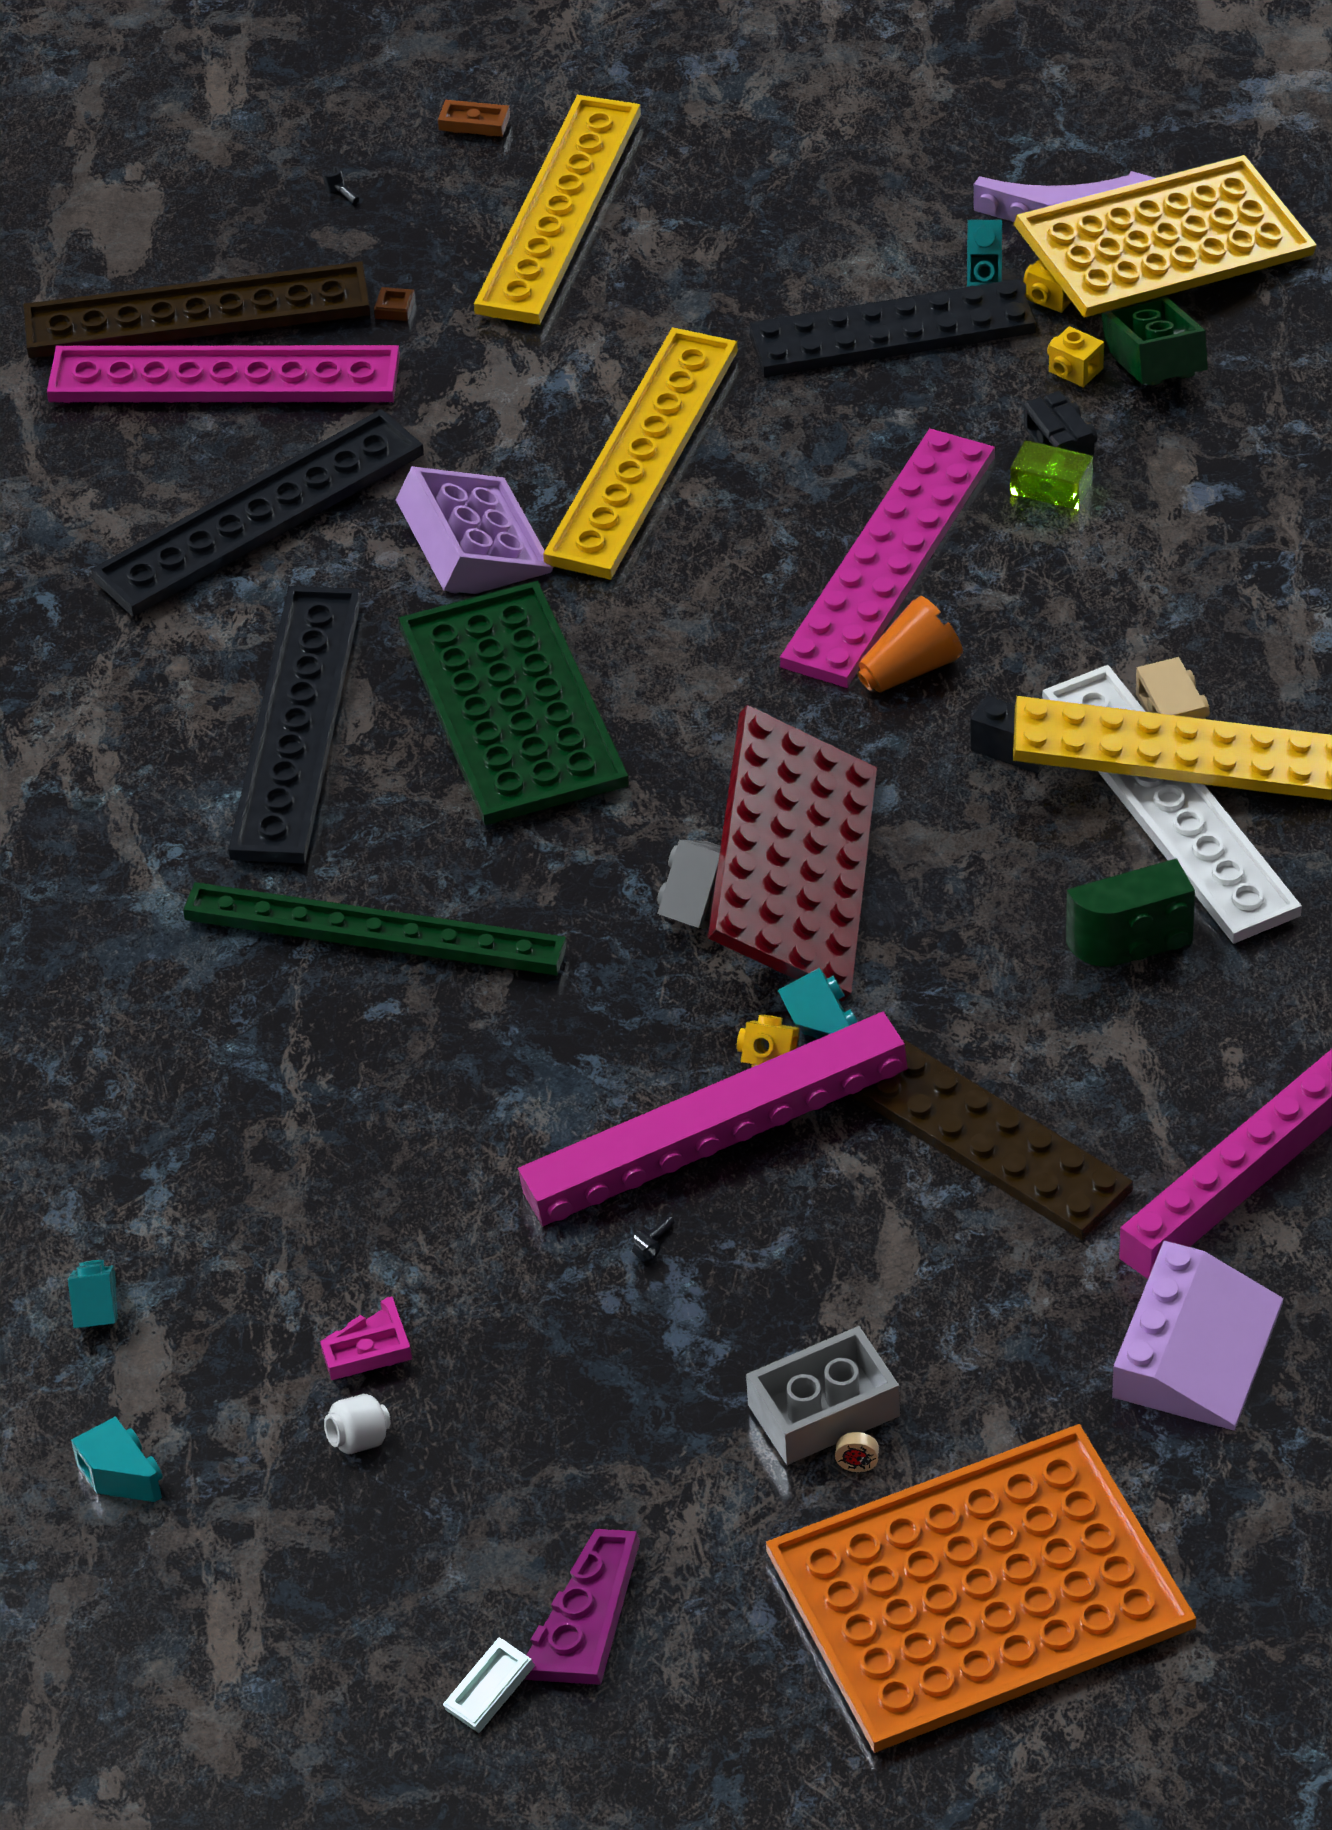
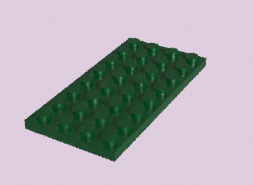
[398,581,629,825]

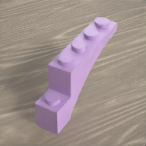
[974,171,1155,222]

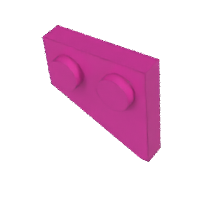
[320,1296,412,1380]

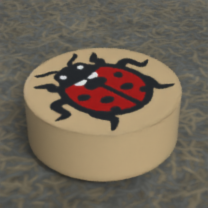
[835,1432,879,1472]

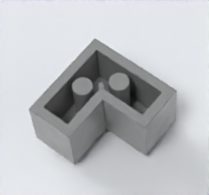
[657,840,721,928]

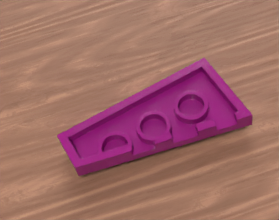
[524,1529,640,1685]

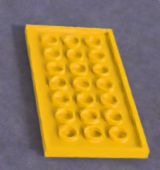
[1014,155,1317,317]

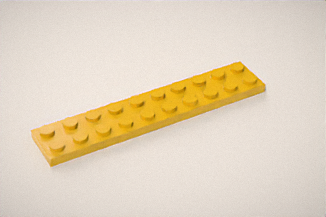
[474,95,641,325]
[543,327,738,580]
[1013,696,1332,800]

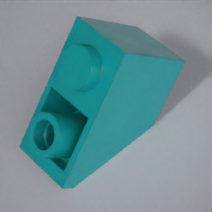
[967,220,1002,287]
[778,968,858,1038]
[68,1260,118,1328]
[71,1416,163,1502]

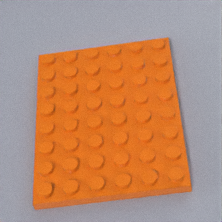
[766,1424,1196,1753]

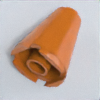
[857,596,963,693]

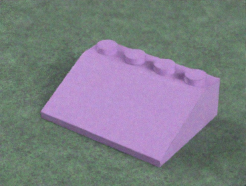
[396,466,554,594]
[1112,1241,1283,1431]

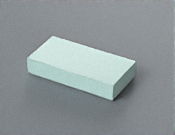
[443,1637,535,1733]

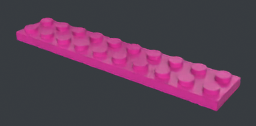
[47,345,400,403]
[780,428,995,688]

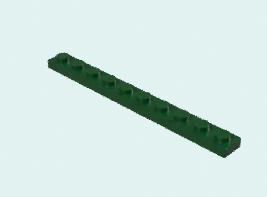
[183,882,567,975]

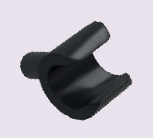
[322,166,359,204]
[632,1216,675,1263]

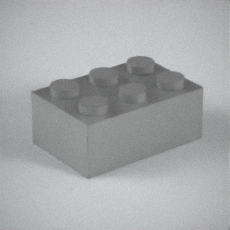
[746,1326,900,1465]

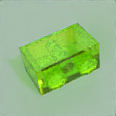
[1010,440,1093,510]

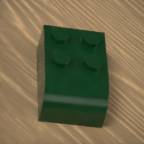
[1101,297,1208,385]
[1066,858,1195,967]

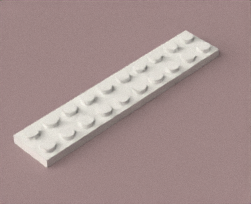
[1042,665,1302,944]

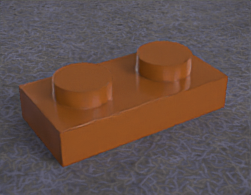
[438,100,510,137]

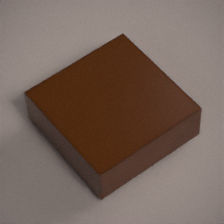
[374,287,415,321]

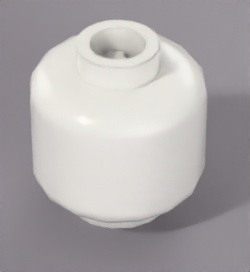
[324,1394,390,1454]

